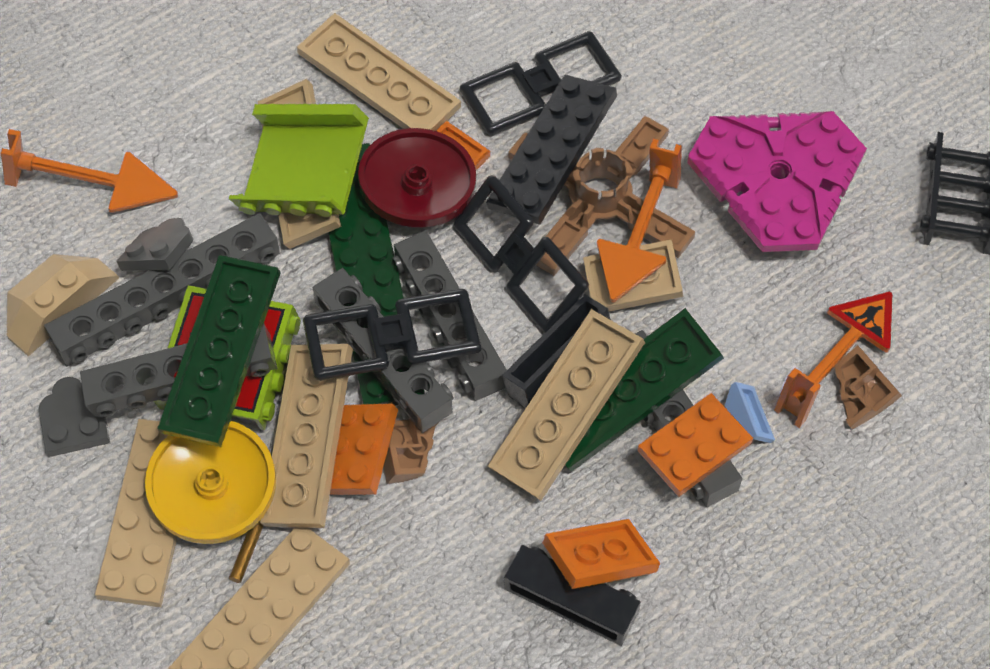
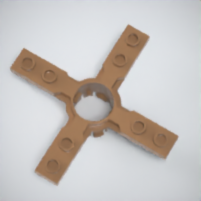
[508,116,696,276]

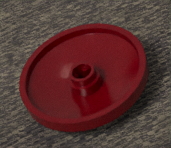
[358,128,476,228]

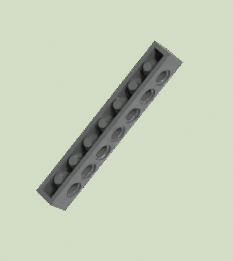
[44,213,280,367]

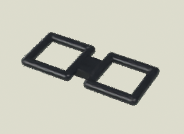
[459,31,622,135]
[454,175,589,334]
[303,289,482,381]

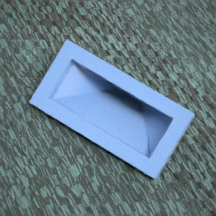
[725,382,775,443]

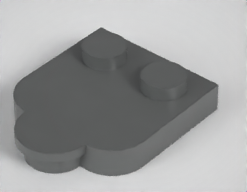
[116,218,193,271]
[39,377,110,457]

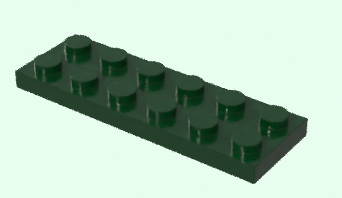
[157,255,281,447]
[565,308,724,472]

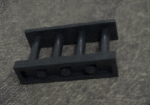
[920,132,990,255]

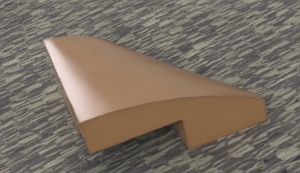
[834,345,902,429]
[383,419,439,484]

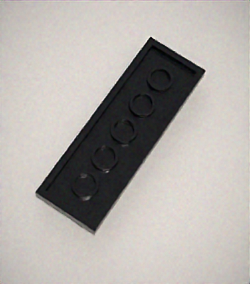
[486,75,617,224]

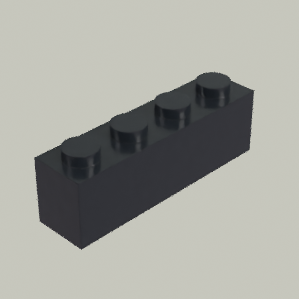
[502,294,611,408]
[504,544,641,646]

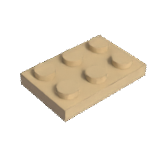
[583,239,684,312]

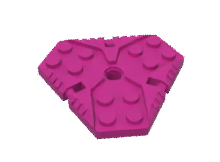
[687,111,867,252]

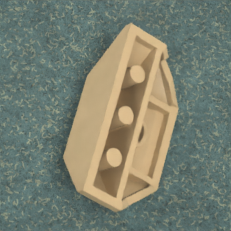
[7,254,119,356]

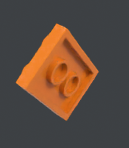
[637,393,753,497]
[330,404,398,495]
[543,519,660,589]

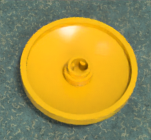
[145,421,276,544]

